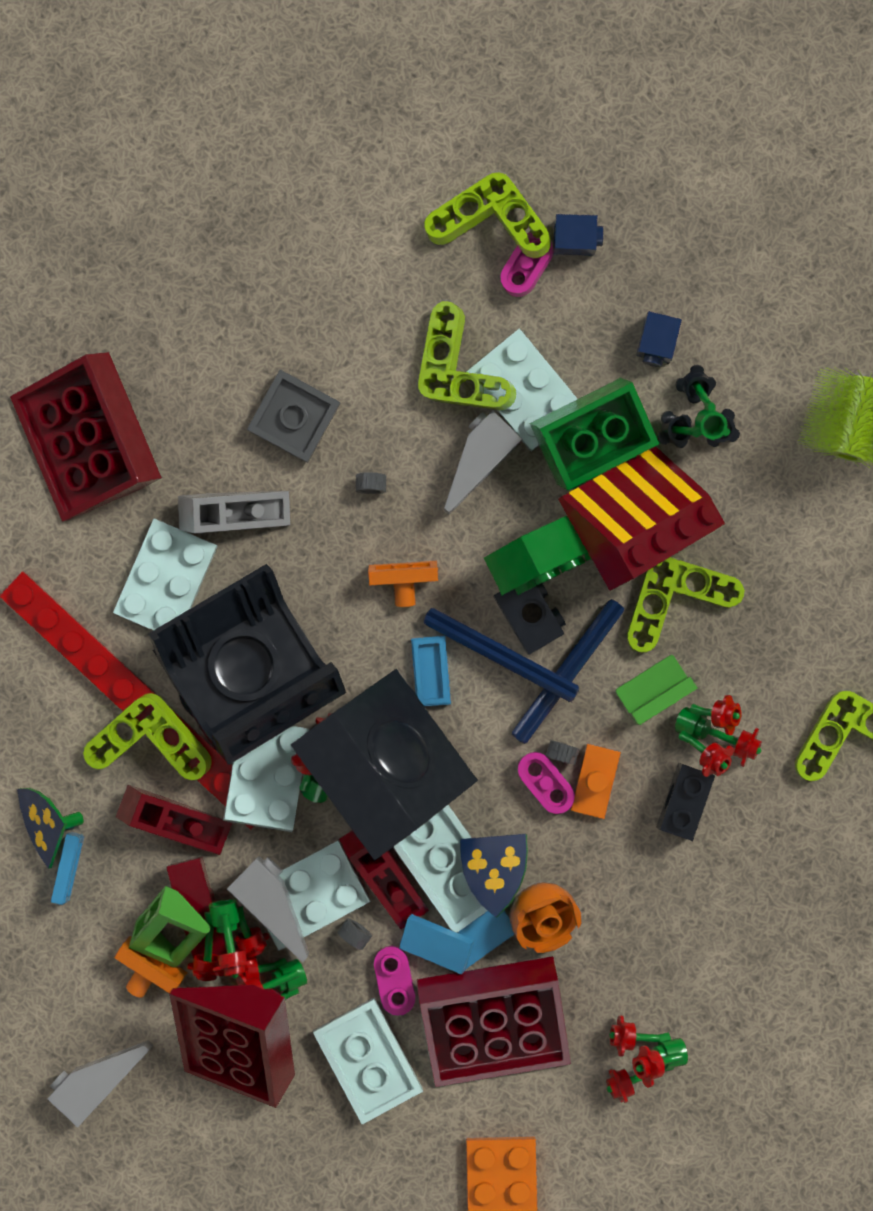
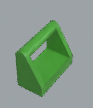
[129,886,210,967]

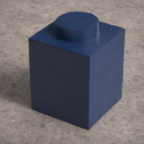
[553,214,603,256]
[636,311,682,367]

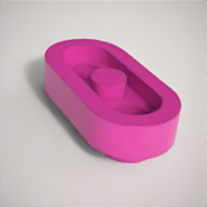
[500,232,554,297]
[518,752,575,814]
[374,945,415,1016]

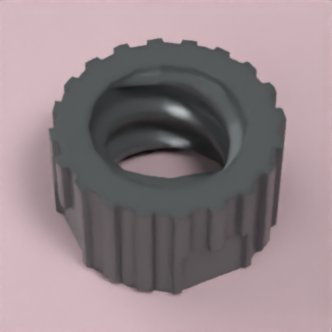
[356,472,386,494]
[546,740,580,765]
[338,918,372,950]

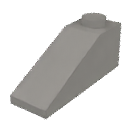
[444,411,522,515]
[178,491,290,533]
[227,856,309,962]
[47,1040,153,1127]

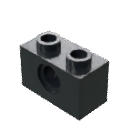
[493,581,566,655]
[656,763,715,841]

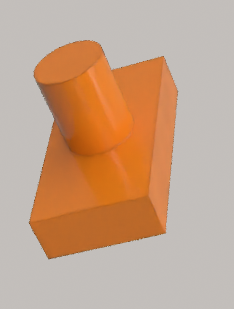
[368,560,438,607]
[570,744,621,819]
[114,936,188,998]

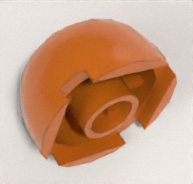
[510,882,581,953]

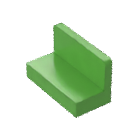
[616,655,698,725]

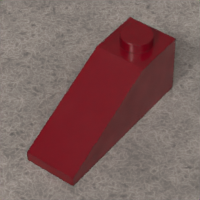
[116,785,232,855]
[339,830,429,930]

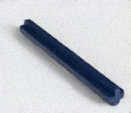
[512,599,624,744]
[424,608,579,702]

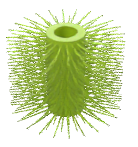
[797,367,873,469]

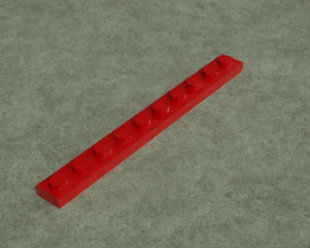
[0,571,254,830]

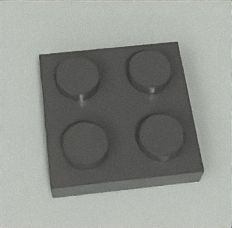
[247,370,341,463]

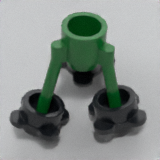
[657,365,740,448]

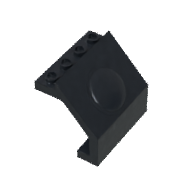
[148,564,346,765]
[290,669,478,861]

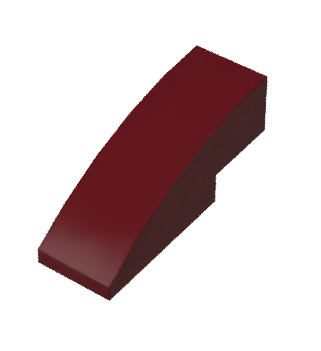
[166,856,227,959]

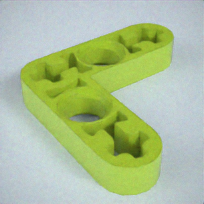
[424,172,551,258]
[418,301,516,410]
[626,557,745,653]
[795,691,873,781]
[83,693,211,780]

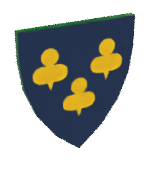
[17,788,84,869]
[460,834,528,918]

